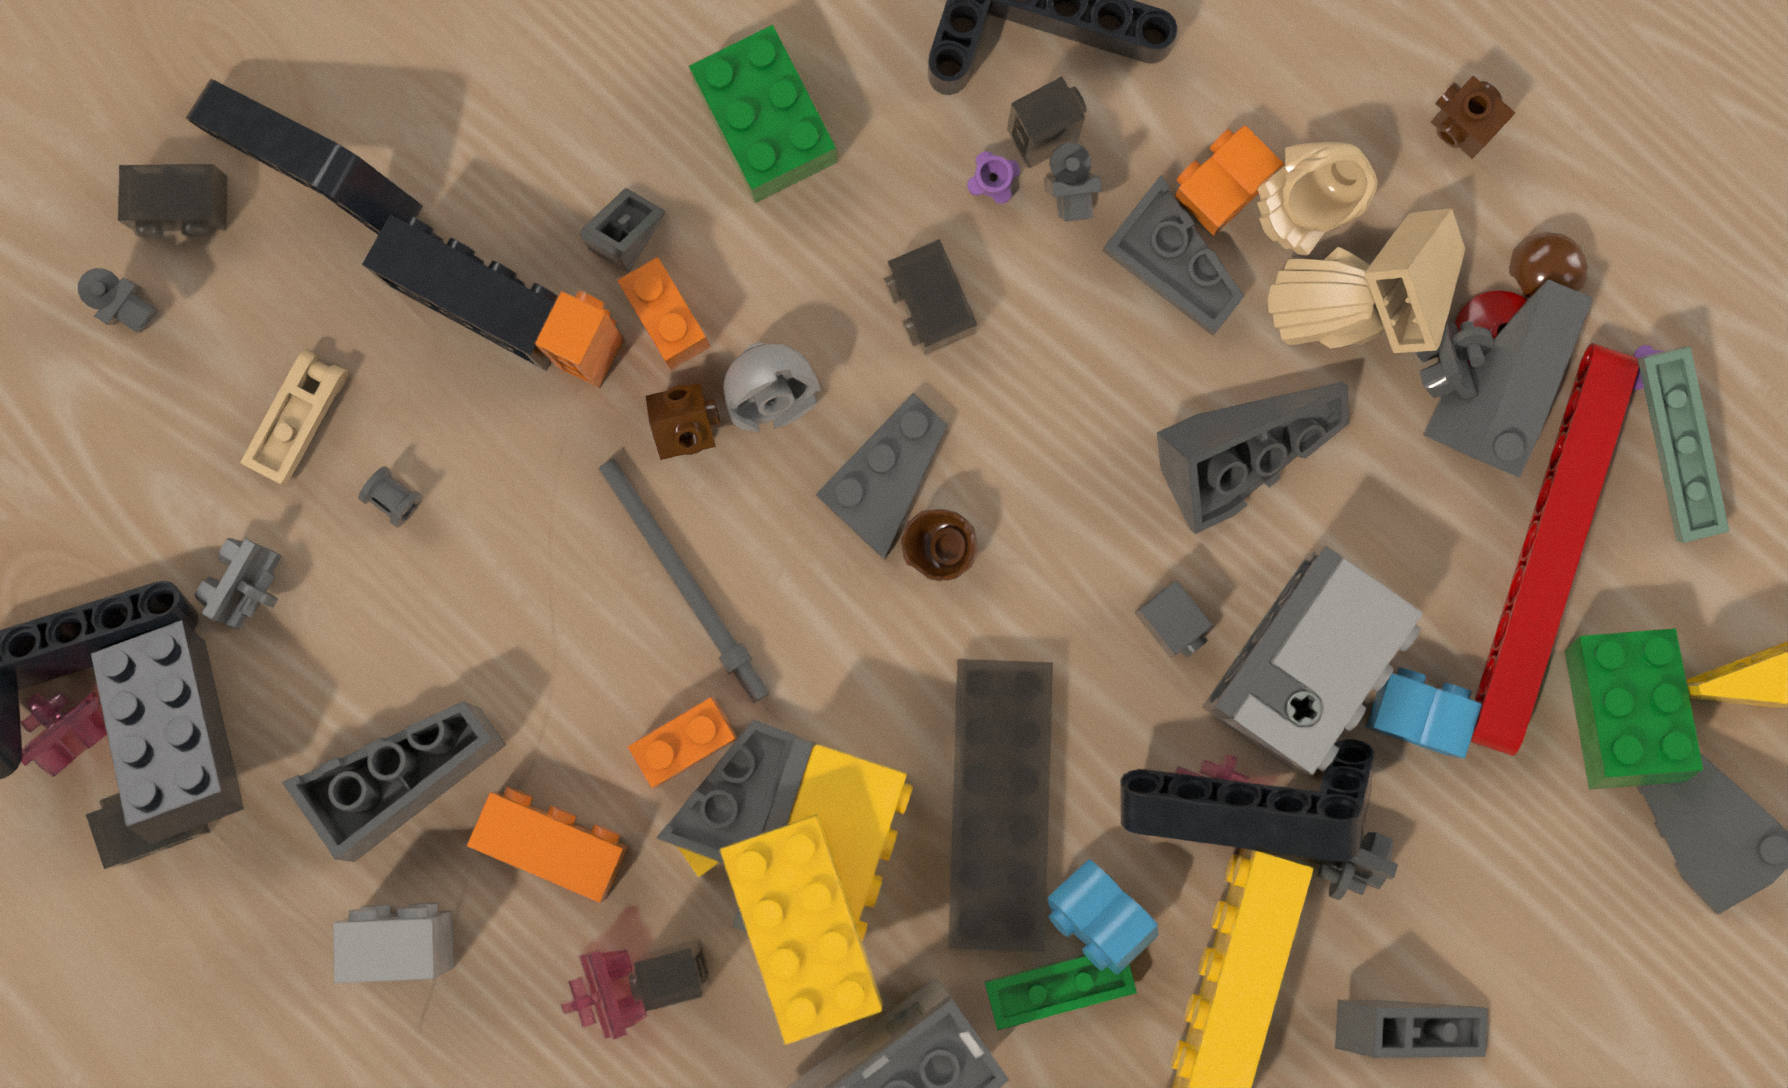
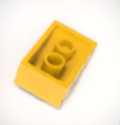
[1686,641,1788,708]

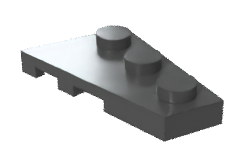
[1102,175,1244,336]
[816,393,947,560]
[656,719,798,864]

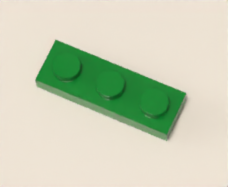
[984,954,1137,1031]

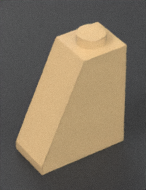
[1364,208,1465,353]

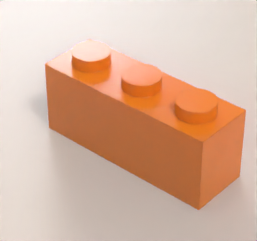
[535,291,624,388]
[467,786,629,903]

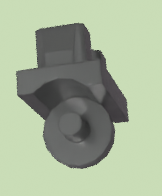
[1044,142,1102,222]
[78,268,158,333]
[1415,321,1494,400]
[194,538,282,629]
[1304,832,1398,900]

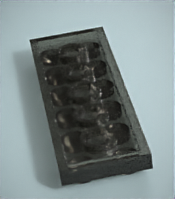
[948,659,1053,952]

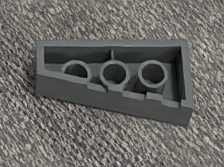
[282,701,507,862]

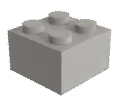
[333,903,454,983]

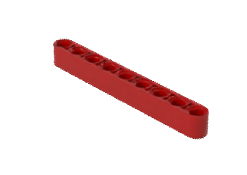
[1470,343,1639,756]

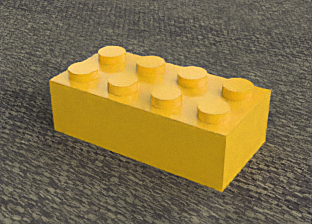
[720,814,883,1045]

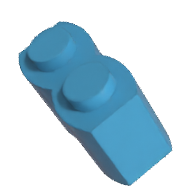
[1366,667,1482,759]
[1048,859,1159,975]

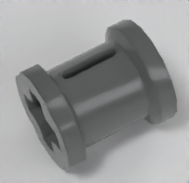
[358,466,423,528]

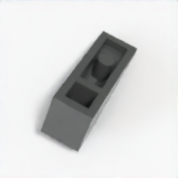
[1335,1000,1488,1058]

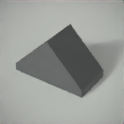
[580,188,665,273]

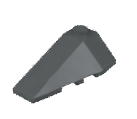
[1423,279,1593,478]
[1157,382,1349,534]
[1636,753,1788,914]

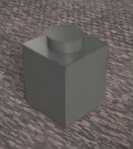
[1135,581,1213,658]

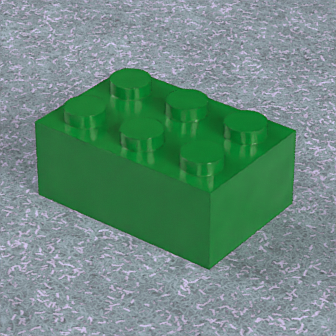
[689,24,838,203]
[1565,628,1703,790]

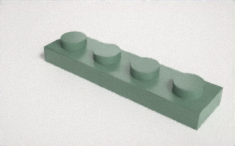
[1637,346,1729,543]

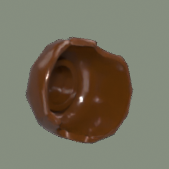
[1509,232,1588,298]
[901,509,979,581]

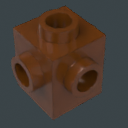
[1431,75,1515,159]
[646,383,721,460]

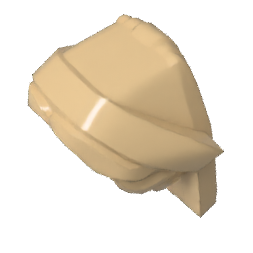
[1257,141,1378,255]
[1267,247,1385,349]

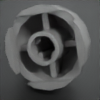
[723,343,821,432]

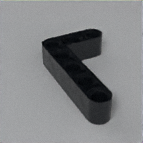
[928,0,1178,95]
[186,79,423,235]
[0,581,199,779]
[1120,739,1374,861]

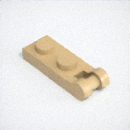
[240,349,348,486]

